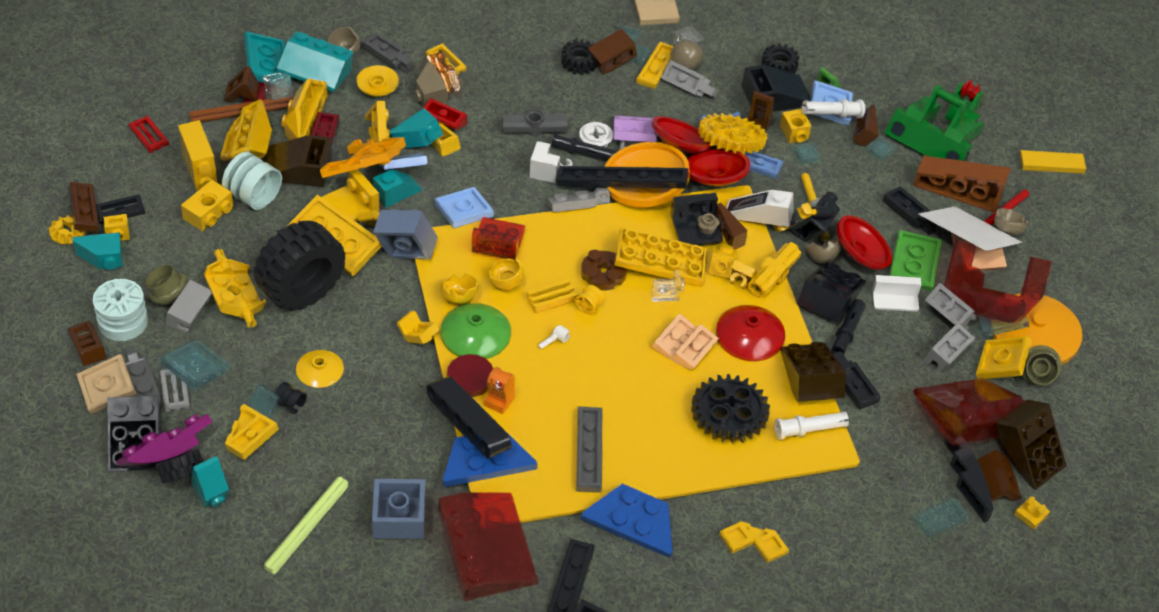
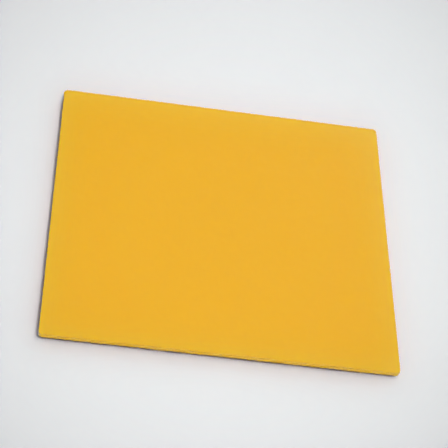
[415,185,860,529]

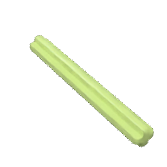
[264,477,348,574]

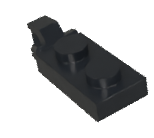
[883,186,937,235]
[834,351,881,410]

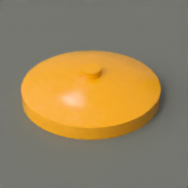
[605,142,690,207]
[990,293,1082,365]

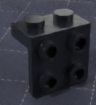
[670,193,723,246]

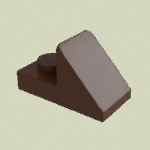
[224,66,259,103]

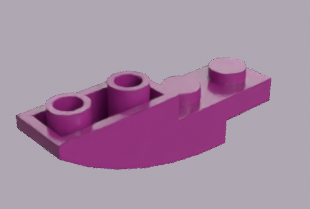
[115,414,212,466]

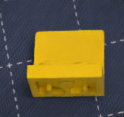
[322,169,379,222]

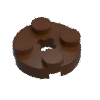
[581,250,627,291]

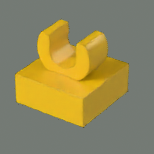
[730,260,757,289]
[1014,496,1050,530]

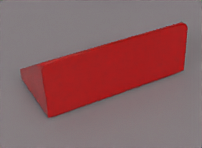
[422,98,467,130]

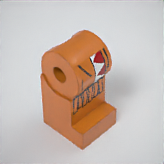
[484,367,515,415]

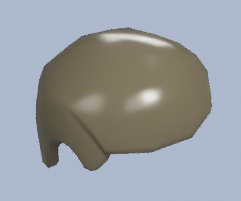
[327,27,361,56]
[670,40,703,70]
[994,208,1028,236]
[805,238,841,263]

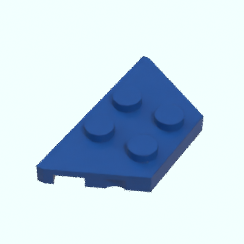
[443,434,537,487]
[581,483,672,558]

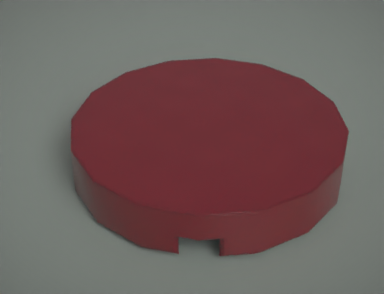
[447,354,493,397]

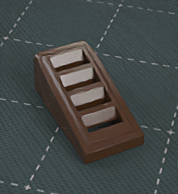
[748,91,774,131]
[853,105,879,146]
[716,202,747,250]
[68,321,107,366]

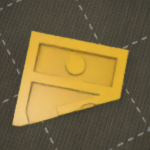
[365,101,390,143]
[225,404,279,460]

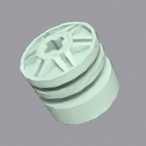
[222,152,282,210]
[93,279,148,341]

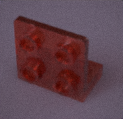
[472,217,525,260]

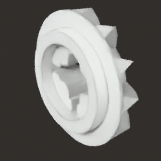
[579,122,613,148]

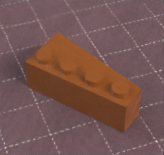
[913,156,1011,213]

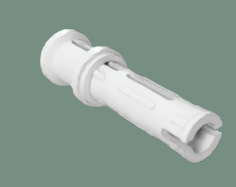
[801,99,865,118]
[774,412,849,440]

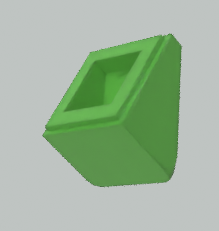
[817,68,841,88]

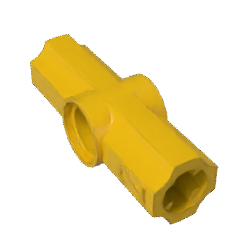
[748,242,801,298]

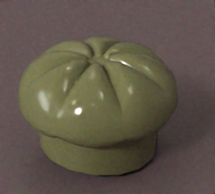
[145,264,187,305]
[1022,345,1062,386]

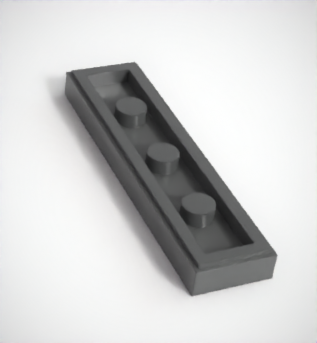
[576,407,602,493]

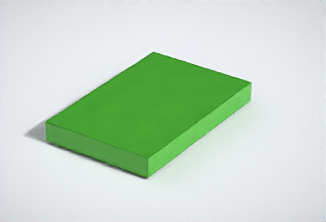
[889,230,942,291]

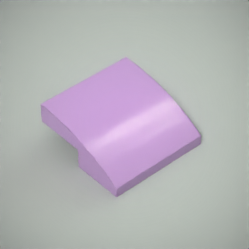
[614,115,657,142]

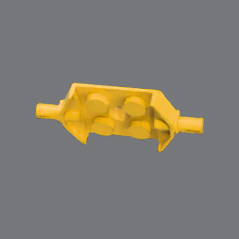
[204,249,266,328]

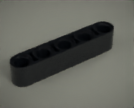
[426,376,512,459]

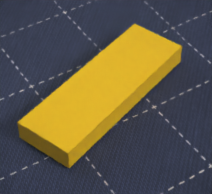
[636,42,673,89]
[1019,150,1086,174]

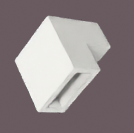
[529,141,560,183]

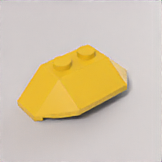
[282,78,328,140]
[220,99,272,161]

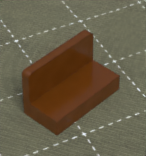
[588,29,637,75]
[977,449,1022,501]

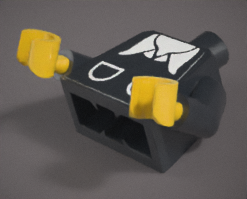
[773,192,840,242]

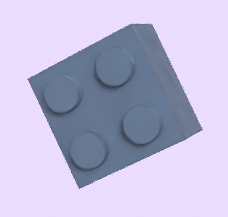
[373,209,438,259]
[372,479,425,539]

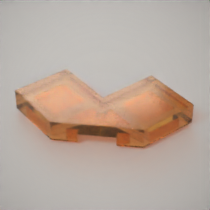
[427,52,461,93]

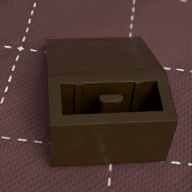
[263,135,332,187]
[780,342,846,402]
[996,399,1067,490]

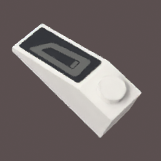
[726,190,794,227]

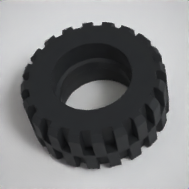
[254,220,346,311]

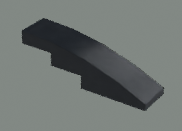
[944,427,993,523]

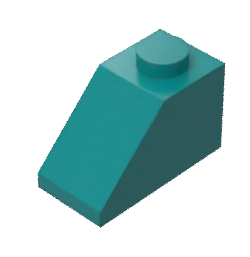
[389,108,444,148]
[373,169,422,208]
[73,233,123,270]
[191,456,229,508]

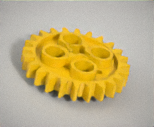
[698,113,767,154]

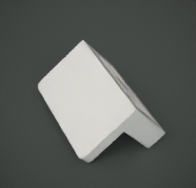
[872,275,921,312]

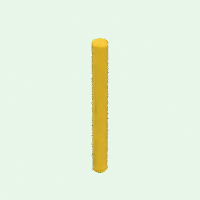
[801,173,830,241]

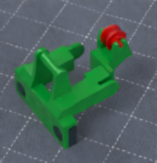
[884,80,985,161]

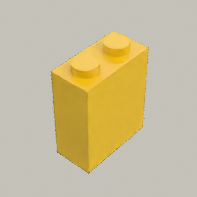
[178,120,217,191]

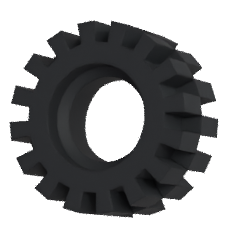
[561,39,597,75]
[761,43,799,73]
[155,448,204,483]

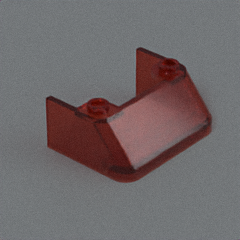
[944,240,1052,324]

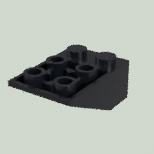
[742,65,811,112]
[797,263,866,323]
[107,395,162,472]

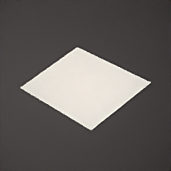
[919,207,1022,251]

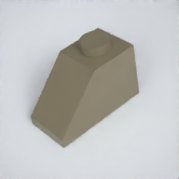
[414,61,448,107]

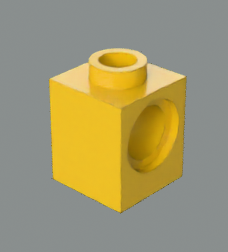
[780,109,811,143]

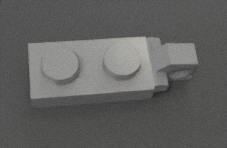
[661,60,718,98]
[548,188,610,212]

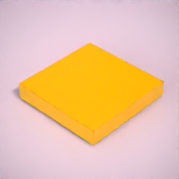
[976,336,1032,379]

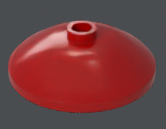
[651,116,711,153]
[688,149,751,187]
[837,215,892,270]
[716,305,785,362]

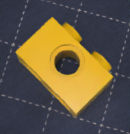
[181,180,233,231]

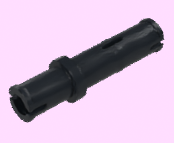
[551,134,616,161]
[831,299,865,355]

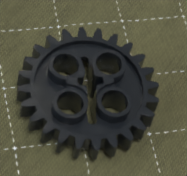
[691,374,770,443]

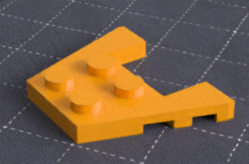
[320,137,406,178]

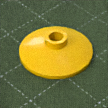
[357,66,399,96]
[296,350,344,388]

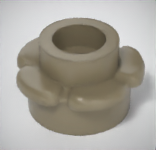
[697,213,719,234]

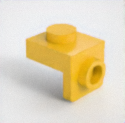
[104,214,130,241]
[709,244,738,278]
[397,311,439,344]

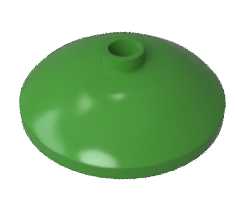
[441,303,511,359]

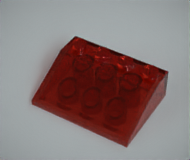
[913,378,1025,445]
[438,492,539,602]

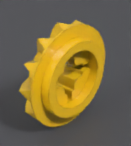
[49,214,86,244]

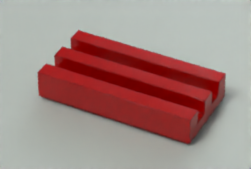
[128,116,169,154]

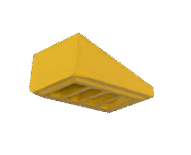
[430,122,460,157]

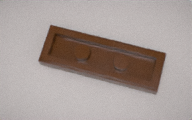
[69,182,99,232]

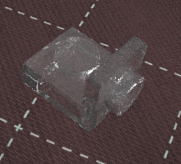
[651,270,685,302]

